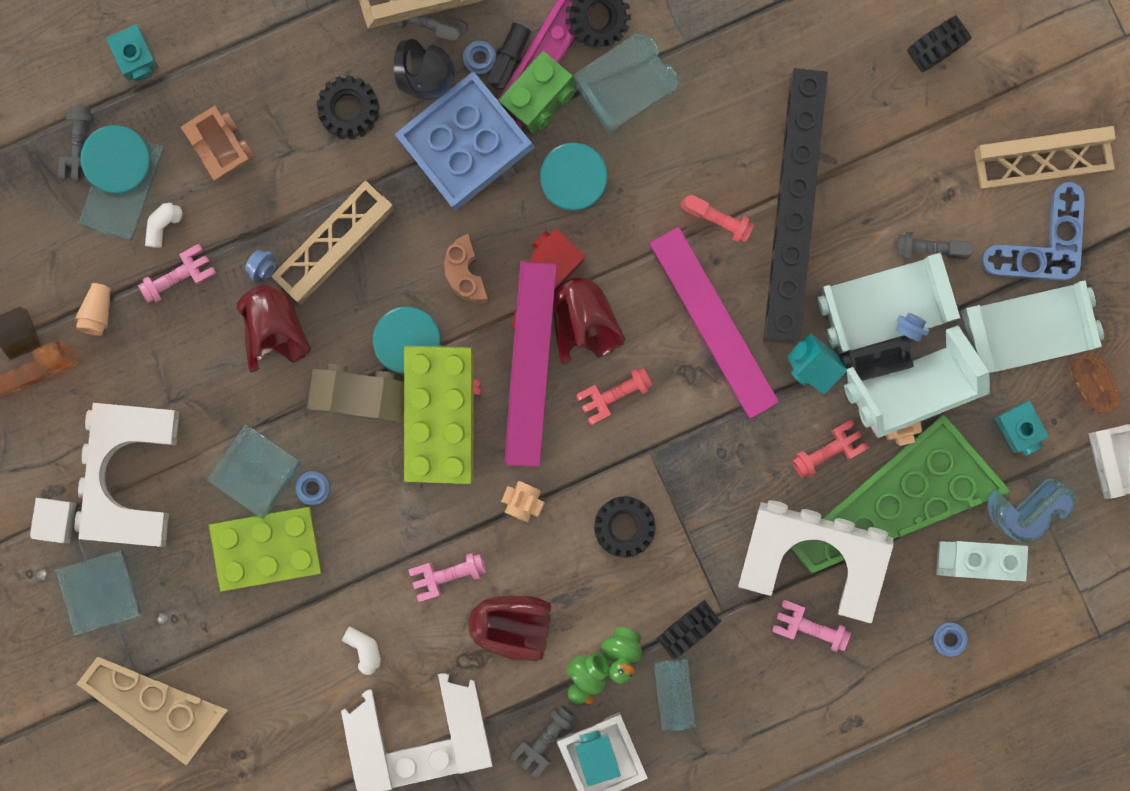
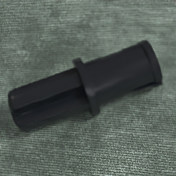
[487,22,532,90]

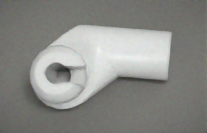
[145,203,183,248]
[342,626,381,675]

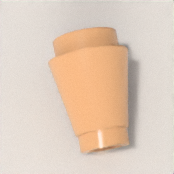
[75,283,111,336]

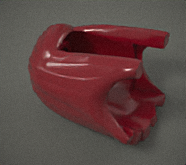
[553,277,625,365]
[236,285,311,373]
[468,596,551,661]

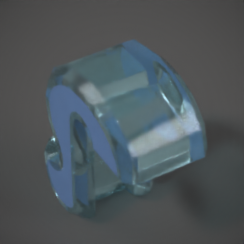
[987,479,1076,543]

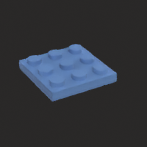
[395,71,535,211]

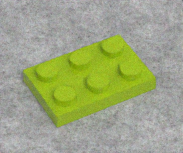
[209,507,322,592]

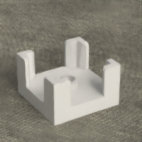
[557,712,648,791]

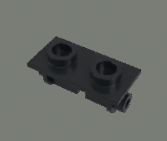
[839,337,914,382]

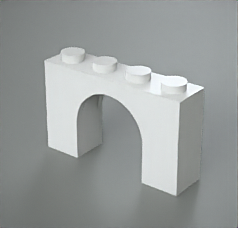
[75,403,180,547]
[738,500,894,623]

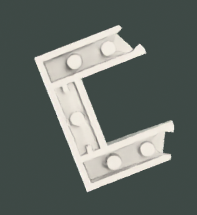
[341,673,493,791]

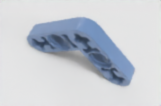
[980,182,1085,281]

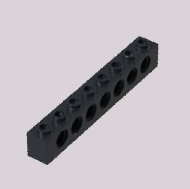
[763,68,828,344]

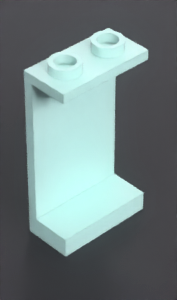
[817,253,960,354]
[961,280,1104,374]
[844,325,990,438]
[936,541,1028,581]

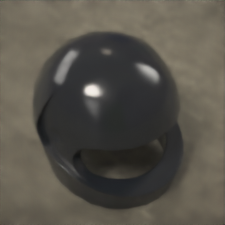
[394,39,455,100]

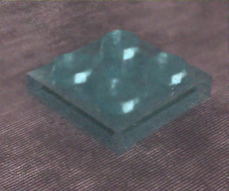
[207,424,302,519]
[55,550,142,636]

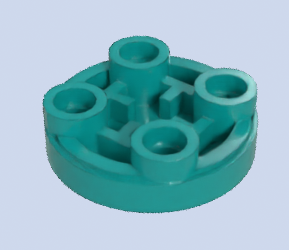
[81,125,150,194]
[540,143,608,211]
[373,307,441,375]

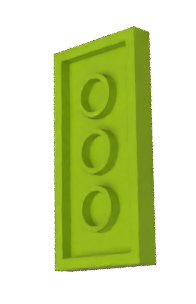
[404,345,474,484]

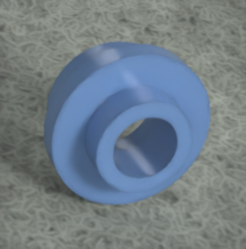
[463,41,497,75]
[245,250,276,283]
[896,313,929,342]
[295,471,330,505]
[933,622,968,657]

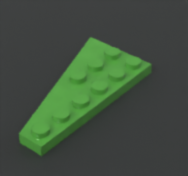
[790,414,1011,573]

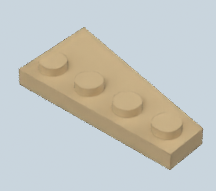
[77,656,228,766]

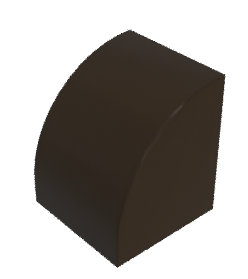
[0,307,42,360]

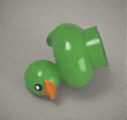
[601,627,643,684]
[566,653,610,705]

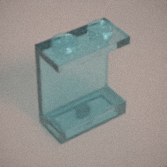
[573,30,679,136]

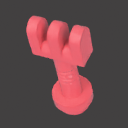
[680,195,754,242]
[575,368,653,425]
[792,419,869,478]

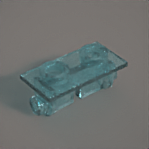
[654,659,696,731]

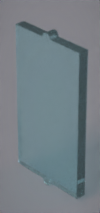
[78,141,164,241]

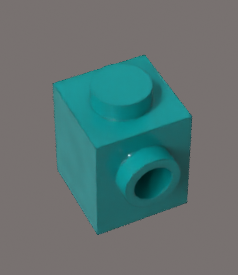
[106,24,159,81]
[787,333,847,394]
[994,401,1049,456]
[575,730,621,787]

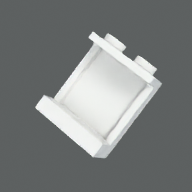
[1089,424,1130,499]

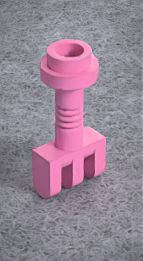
[138,244,216,303]
[408,553,487,602]
[772,600,851,652]

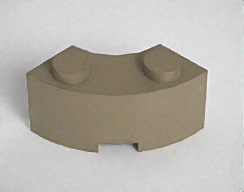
[307,364,404,423]

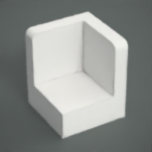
[30,498,76,543]

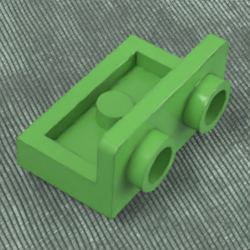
[498,51,577,134]

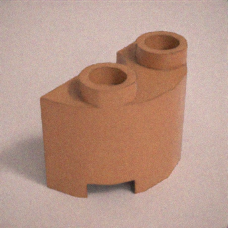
[181,105,255,182]
[444,234,488,304]

